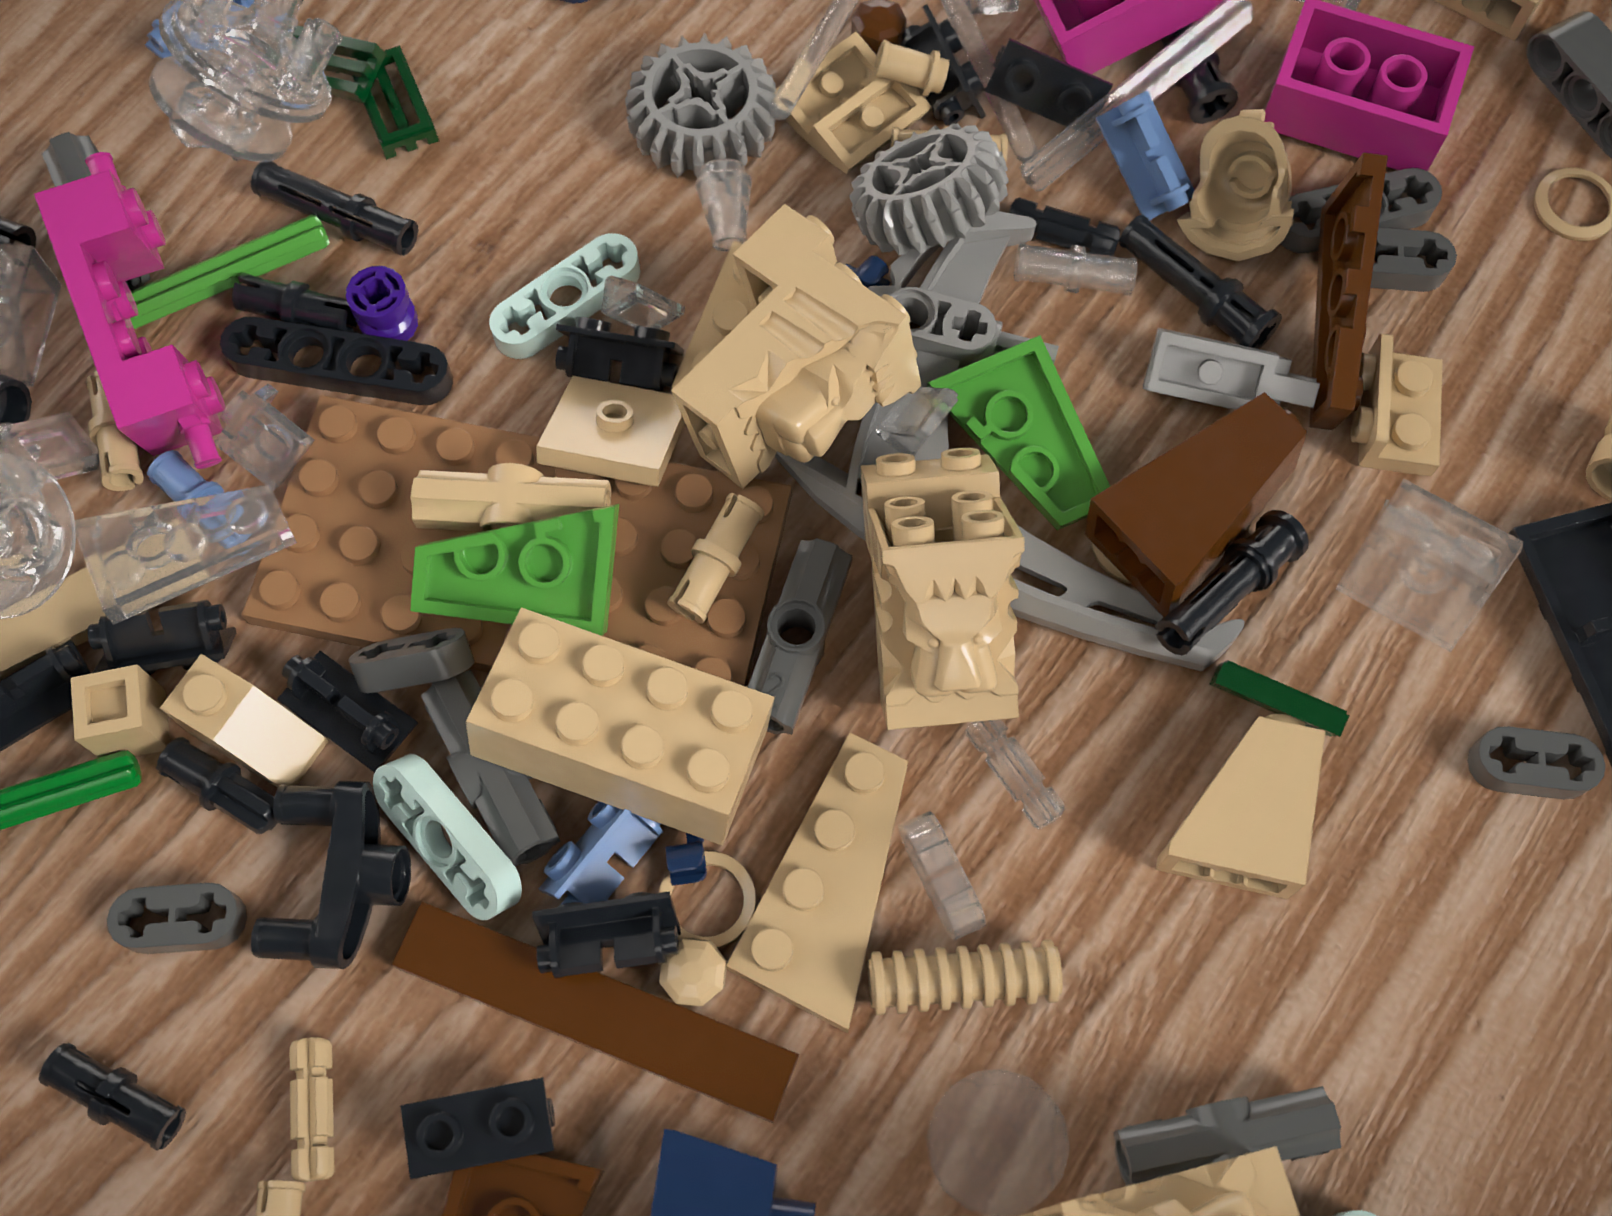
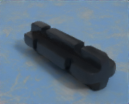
[1009,197,1121,260]

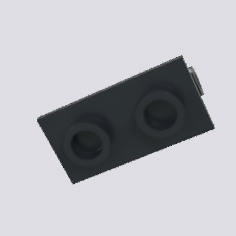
[900,4,986,125]
[985,38,1113,136]
[555,317,684,392]
[88,600,237,675]
[0,640,91,752]
[277,651,418,773]
[532,891,681,979]
[400,1077,555,1179]

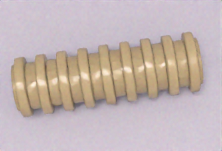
[868,940,1063,1015]

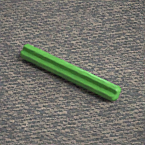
[130,215,330,329]

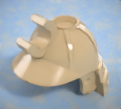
[1177,109,1294,261]

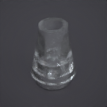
[695,159,752,251]

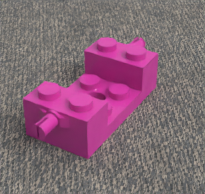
[34,152,226,469]

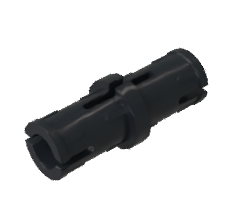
[232,273,358,332]
[39,1043,186,1151]

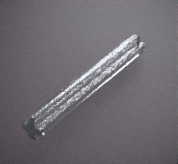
[1020,0,1254,192]

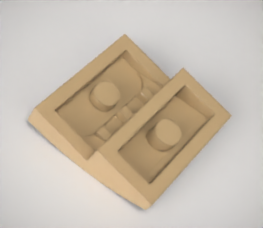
[774,31,932,174]

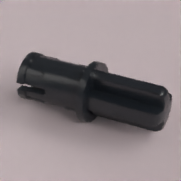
[156,737,277,834]

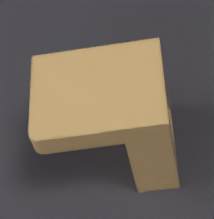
[71,664,170,758]

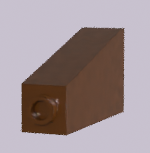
[1085,392,1308,617]

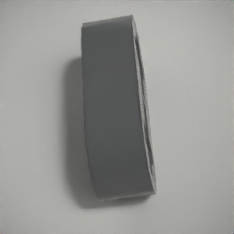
[1371,227,1457,292]
[348,628,475,693]
[1467,726,1606,800]
[107,883,247,954]

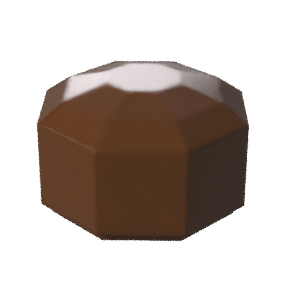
[851,0,907,55]

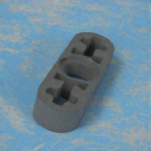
[1280,168,1442,254]

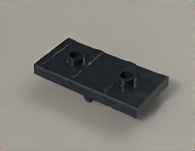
[1506,502,1612,767]

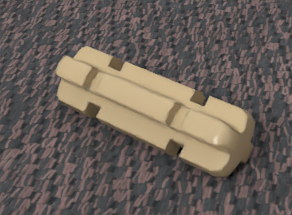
[290,1037,334,1182]

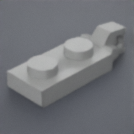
[1143,328,1320,410]

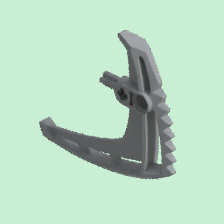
[775,211,1244,671]

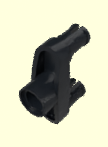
[251,781,411,969]

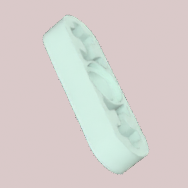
[489,233,640,359]
[373,754,522,920]

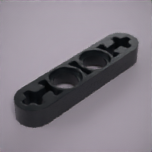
[220,317,453,405]

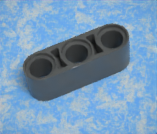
[1527,11,1612,158]

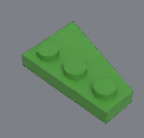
[926,335,1110,530]
[410,504,619,636]

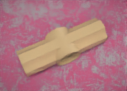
[410,463,611,532]

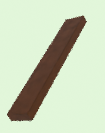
[391,902,799,1124]

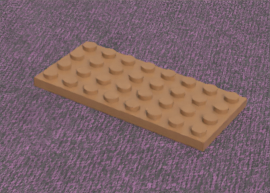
[242,395,792,687]

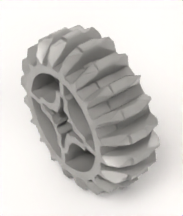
[625,33,778,181]
[849,123,1009,255]

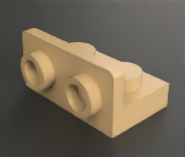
[1351,333,1443,477]

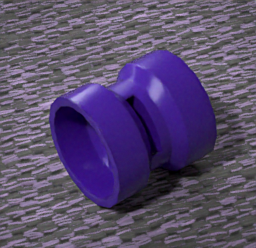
[346,266,418,341]

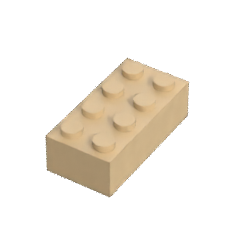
[466,607,775,846]

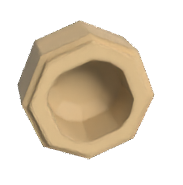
[659,938,727,1006]

